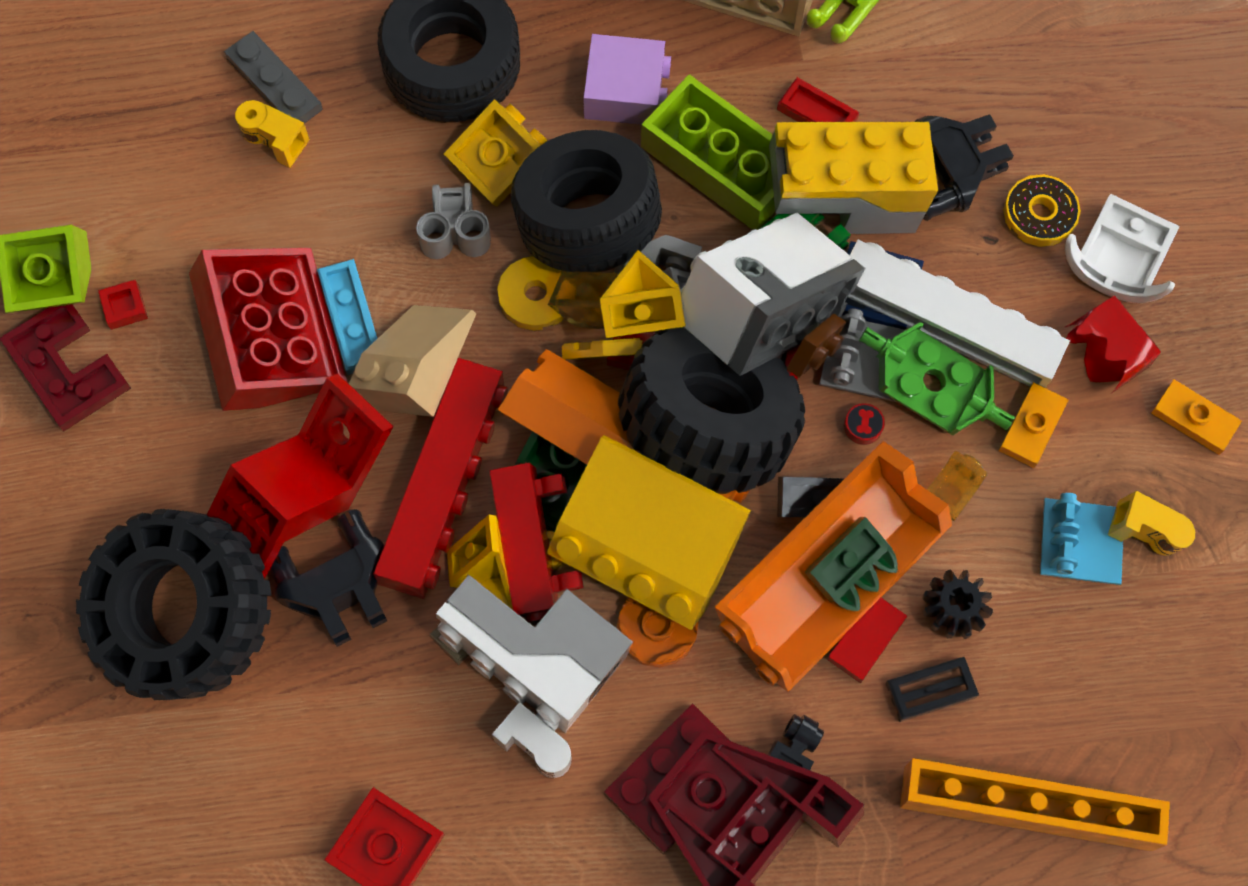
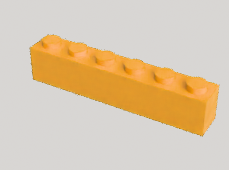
[900,758,1170,851]

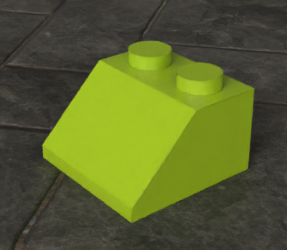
[0,225,91,313]

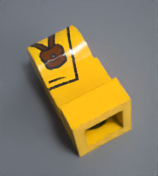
[235,100,310,168]
[1108,491,1196,556]

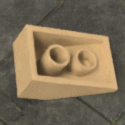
[349,305,476,417]

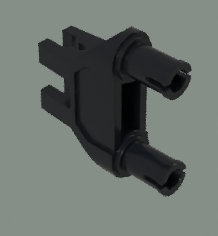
[915,114,1014,221]
[270,509,387,647]

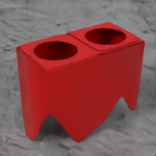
[1065,295,1161,393]

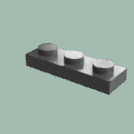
[224,31,323,124]

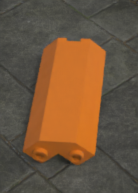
[498,349,750,504]
[715,441,952,692]

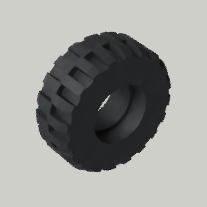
[618,327,805,494]
[76,509,271,700]

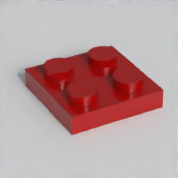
[324,787,445,886]

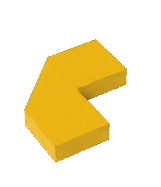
[561,338,642,360]

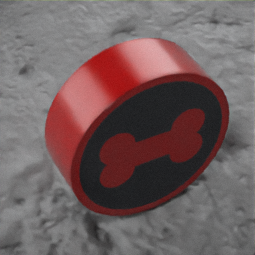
[844,403,885,445]

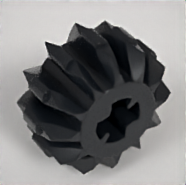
[922,569,993,639]

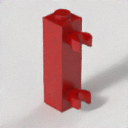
[490,463,584,623]

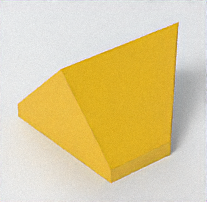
[600,250,686,338]
[447,514,513,610]

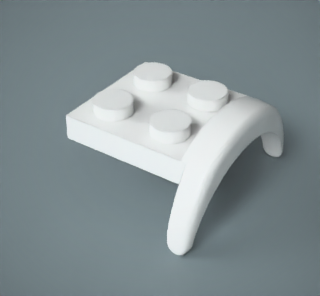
[1065,194,1180,303]

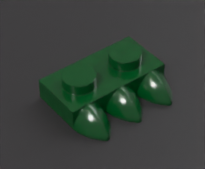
[804,517,898,611]

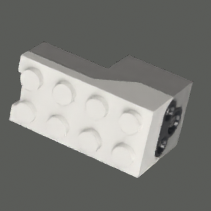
[436,575,633,733]

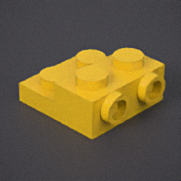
[444,99,548,207]

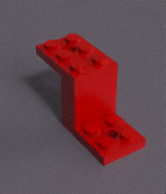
[207,373,394,580]

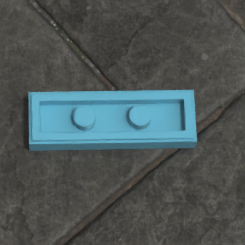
[317,259,377,375]

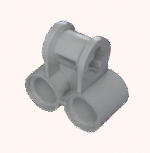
[416,183,491,259]

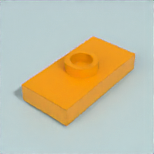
[1151,379,1242,455]
[999,382,1069,468]

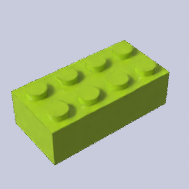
[641,74,775,230]

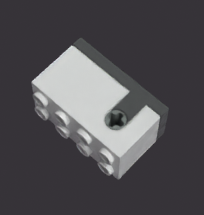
[680,213,865,376]

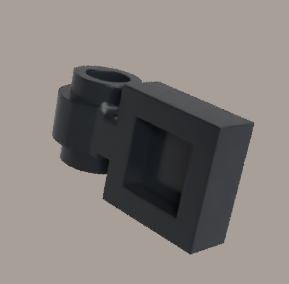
[768,714,824,770]

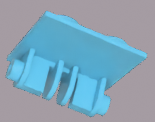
[1040,493,1123,585]

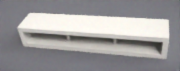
[848,239,1070,388]

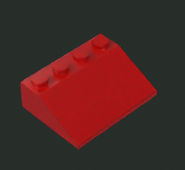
[189,248,348,411]

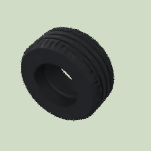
[377,0,520,122]
[510,130,662,274]

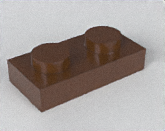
[787,313,846,378]

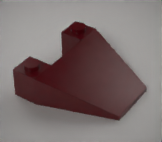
[648,731,864,886]

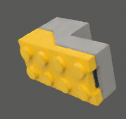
[769,122,938,234]

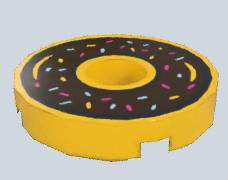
[1003,174,1081,247]

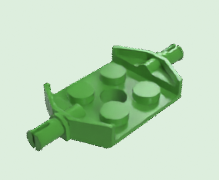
[859,322,1015,435]

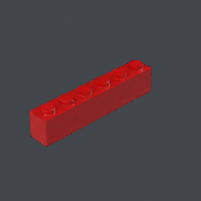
[374,357,508,600]

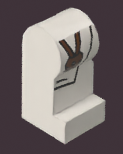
[492,702,572,778]

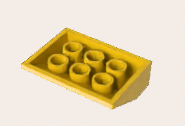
[547,435,751,630]

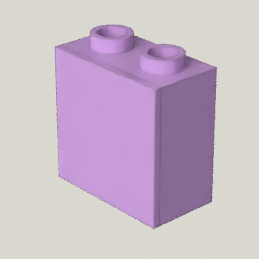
[584,34,671,125]

